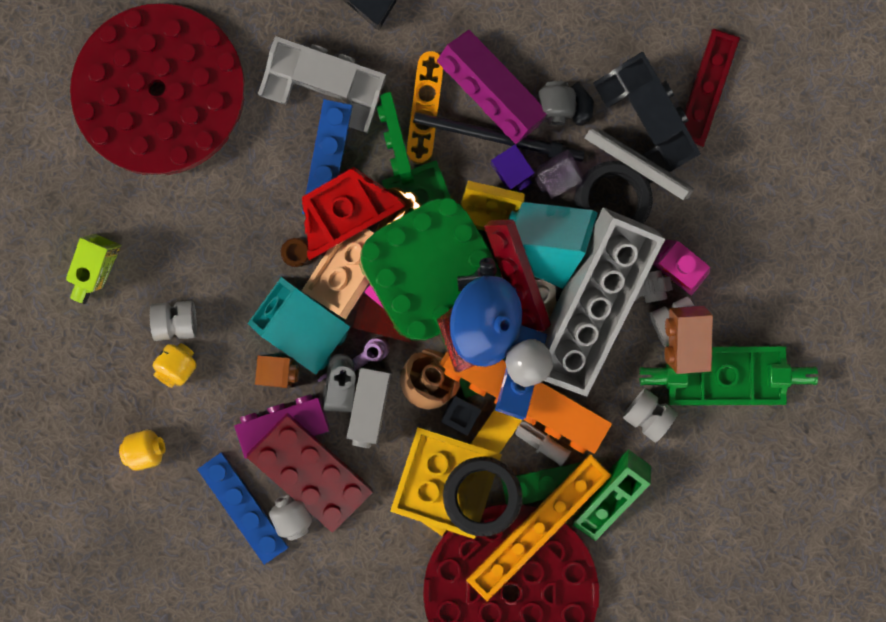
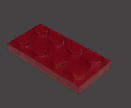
[246,412,373,533]

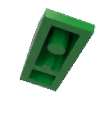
[572,449,651,541]

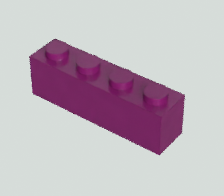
[437,29,547,144]

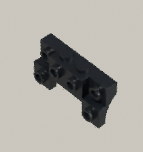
[593,52,701,184]

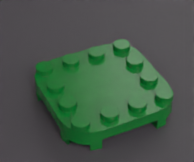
[359,198,502,341]

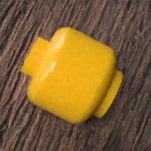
[153,343,197,388]
[119,430,166,471]

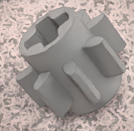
[640,270,673,303]

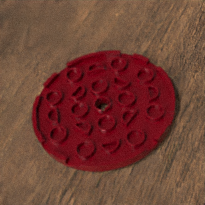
[70,3,245,175]
[423,504,599,622]

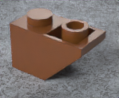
[255,355,300,388]

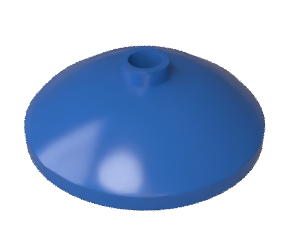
[450,276,522,367]

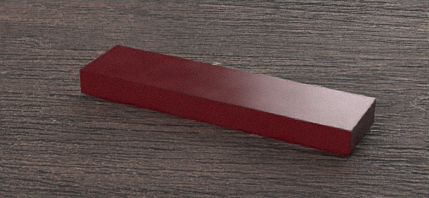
[684,29,740,148]

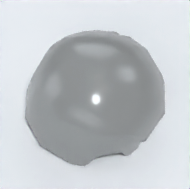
[505,339,553,387]

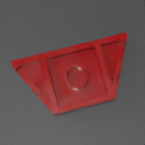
[302,167,407,260]

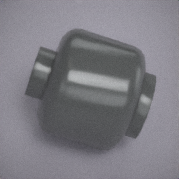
[538,81,576,125]

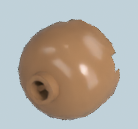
[400,349,460,410]

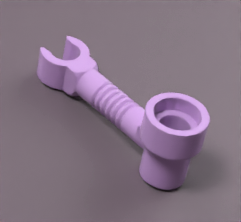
[318,337,389,382]

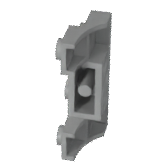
[258,36,387,134]

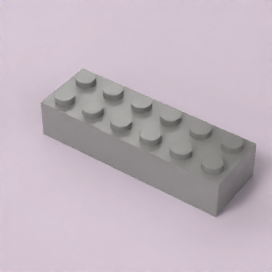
[543,208,665,397]

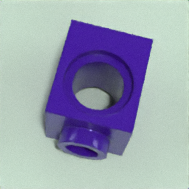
[490,144,535,192]

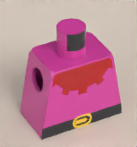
[652,239,710,296]

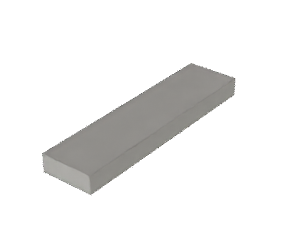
[584,128,694,200]

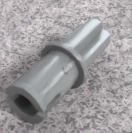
[515,420,571,466]

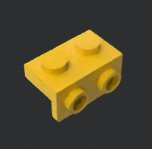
[460,180,525,231]

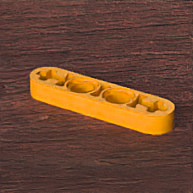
[407,51,444,164]

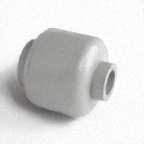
[269,494,312,540]

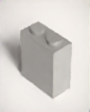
[346,368,391,448]

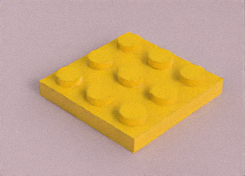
[390,427,502,539]

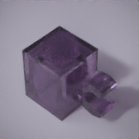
[535,150,583,199]

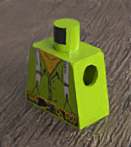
[66,234,121,304]

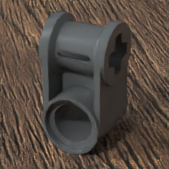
[323,354,356,413]

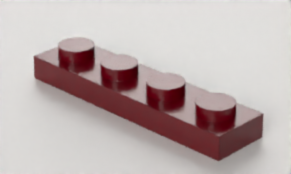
[484,219,551,331]

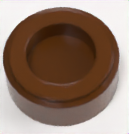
[281,238,309,267]

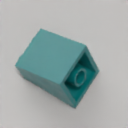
[508,202,598,289]
[247,277,350,374]

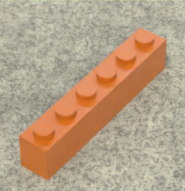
[440,343,612,454]

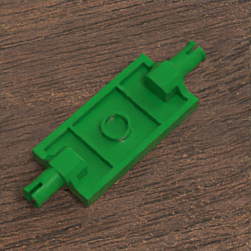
[639,347,818,405]

